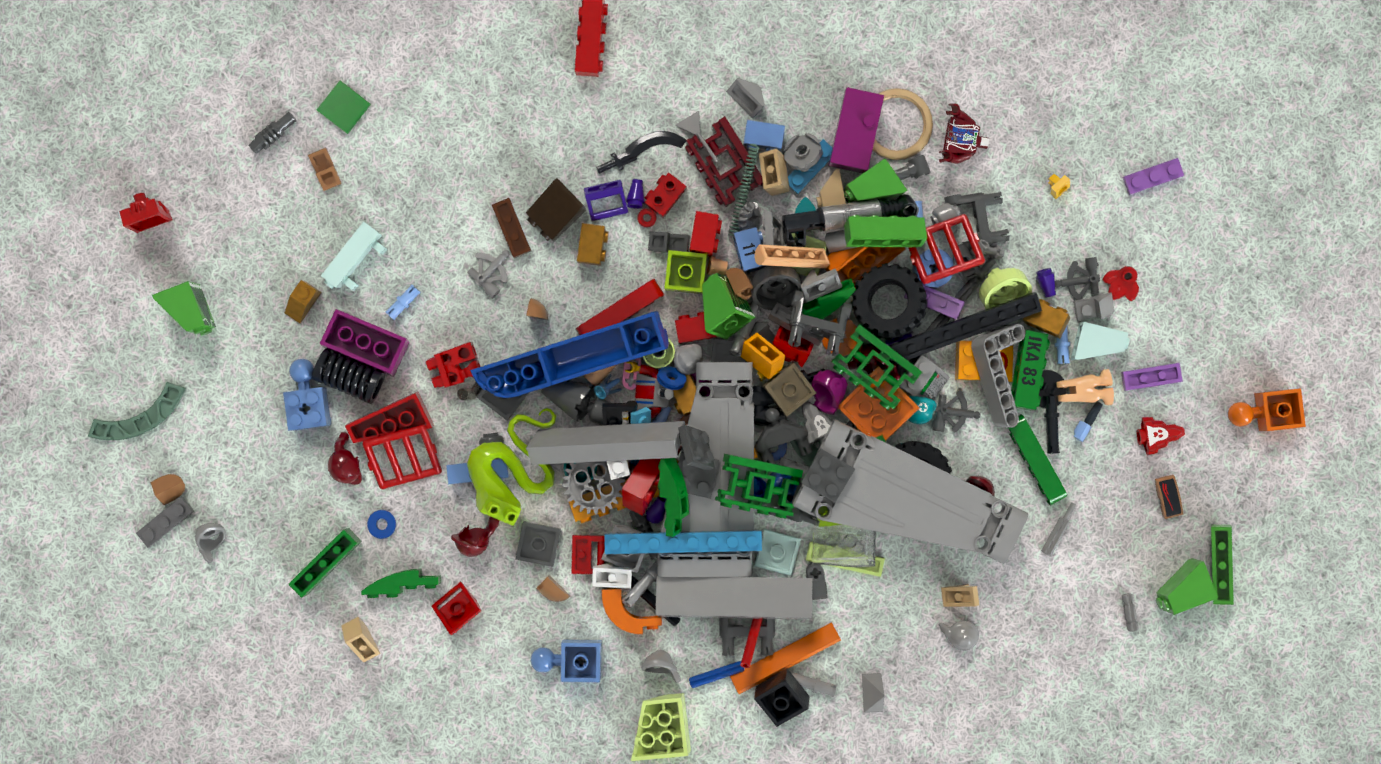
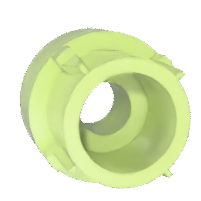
[643,339,675,369]

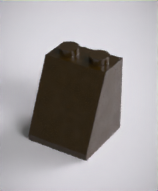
[526,178,586,242]

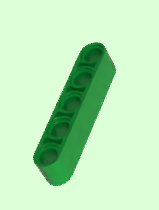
[1005,414,1067,506]

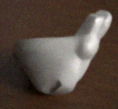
[674,343,703,375]
[195,523,226,564]
[939,621,979,651]
[641,650,681,683]

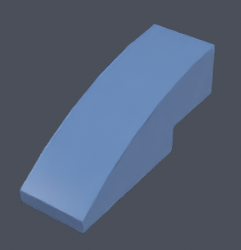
[446,459,508,485]

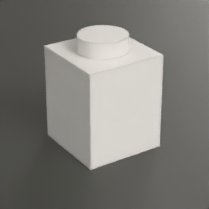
[606,460,630,480]

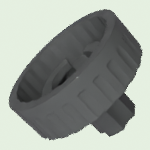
[751,266,802,310]

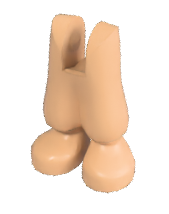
[1056,369,1114,405]

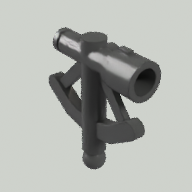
[1055,257,1100,300]
[932,390,981,432]

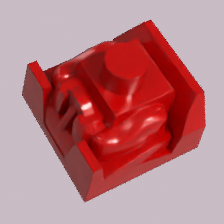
[119,193,173,233]
[772,326,814,367]

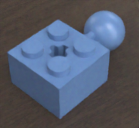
[283,359,331,431]
[530,639,602,682]

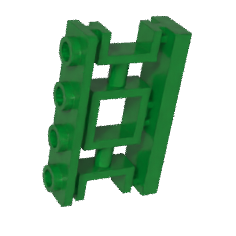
[831,324,923,410]
[715,454,803,519]

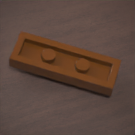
[492,198,531,258]

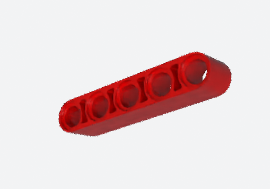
[576,279,665,335]

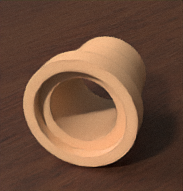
[707,256,728,275]

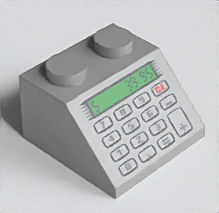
[900,355,950,400]

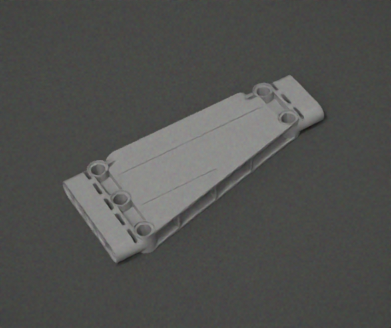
[657,362,754,577]
[793,419,1028,564]

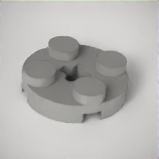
[784,133,823,172]

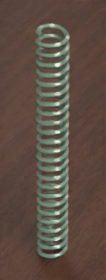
[728,144,760,236]

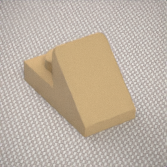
[941,584,979,607]

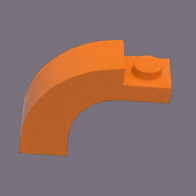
[602,588,662,634]

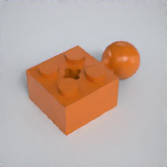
[1228,388,1306,431]

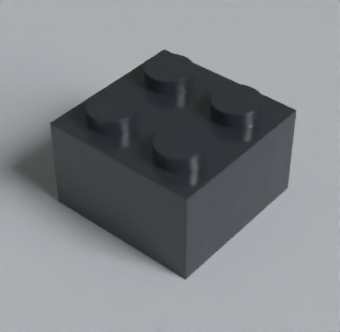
[754,668,810,727]

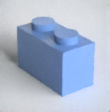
[743,120,785,152]

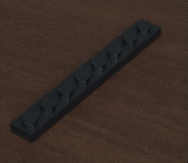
[889,292,1042,364]

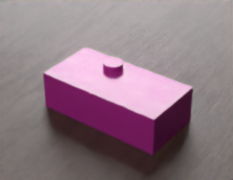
[828,87,884,174]
[320,309,409,377]

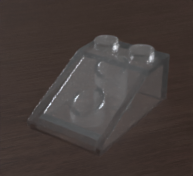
[812,525,876,568]

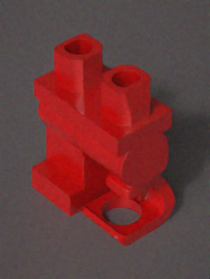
[426,342,480,388]

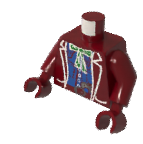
[939,103,989,164]

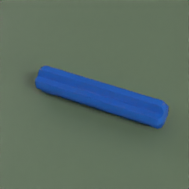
[689,661,745,688]

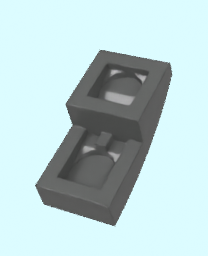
[648,231,690,253]

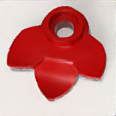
[1102,266,1139,301]

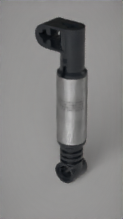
[782,194,919,247]

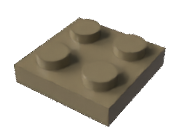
[763,362,816,417]

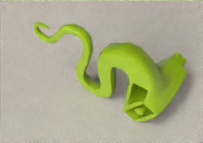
[467,408,556,526]

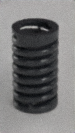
[312,348,385,404]

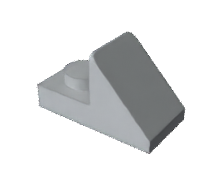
[801,269,842,302]
[1073,292,1115,321]

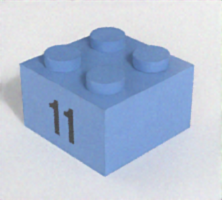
[733,227,766,273]

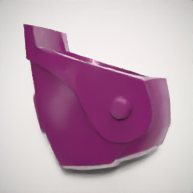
[812,369,848,415]

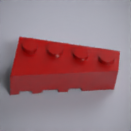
[575,0,608,77]
[345,391,434,443]
[622,446,682,516]

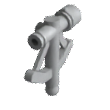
[467,250,510,299]

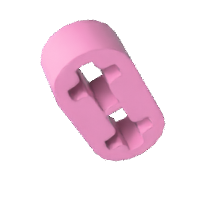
[622,358,642,390]

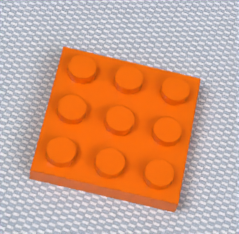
[838,366,920,441]

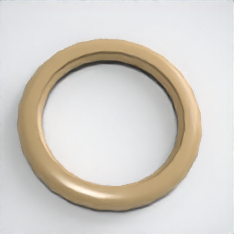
[873,88,933,160]

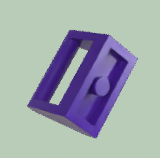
[584,179,629,221]

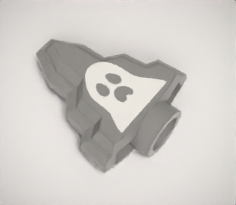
[802,401,833,445]

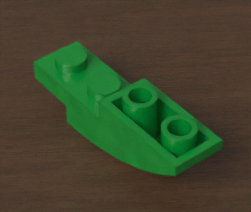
[658,458,689,537]
[361,568,441,598]

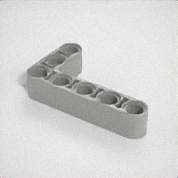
[971,324,1025,427]

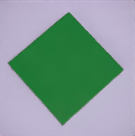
[317,80,371,134]

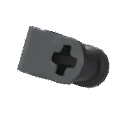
[952,245,983,284]
[806,562,828,600]

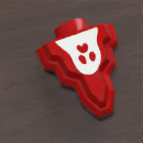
[1136,417,1185,455]

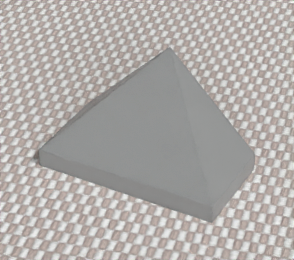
[726,78,765,118]
[862,673,885,713]

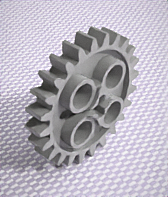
[562,461,625,515]

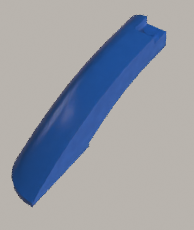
[470,311,669,398]

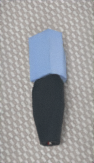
[1074,401,1103,442]

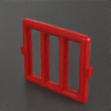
[908,214,985,284]
[362,425,442,489]

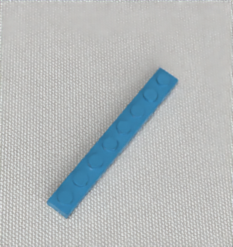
[604,530,762,554]

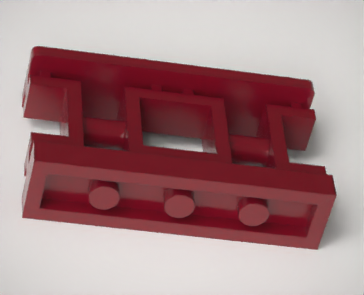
[685,116,763,208]

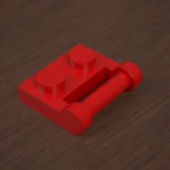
[571,535,605,574]

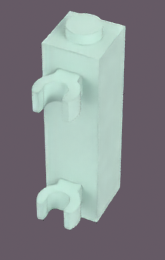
[321,221,387,291]

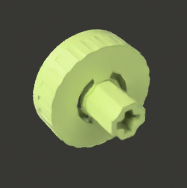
[979,268,1032,309]

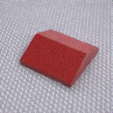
[431,581,482,635]

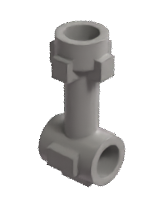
[971,239,1004,259]

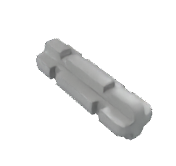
[1122,593,1139,632]

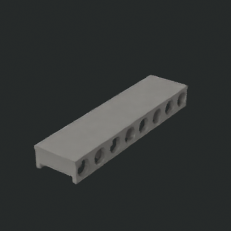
[526,421,685,465]
[656,576,813,619]

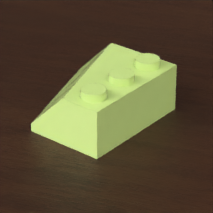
[631,693,691,761]

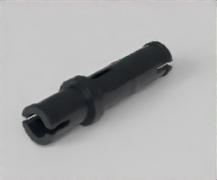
[1044,395,1060,454]

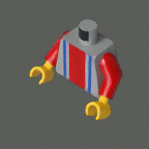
[623,361,674,421]

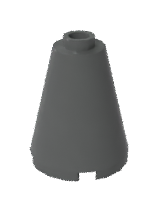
[541,380,595,422]

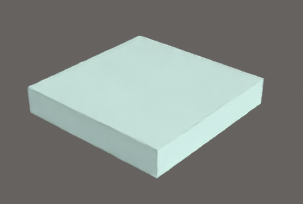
[754,529,801,576]

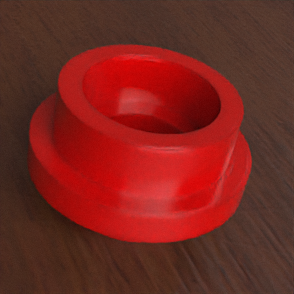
[637,208,657,227]

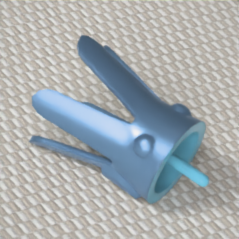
[594,374,622,399]

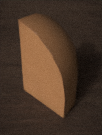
[725,268,753,301]
[526,298,548,320]
[150,474,185,505]
[536,575,570,602]

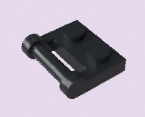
[602,401,638,426]

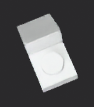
[592,563,632,589]

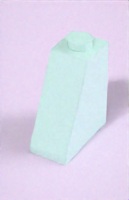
[1070,322,1129,361]

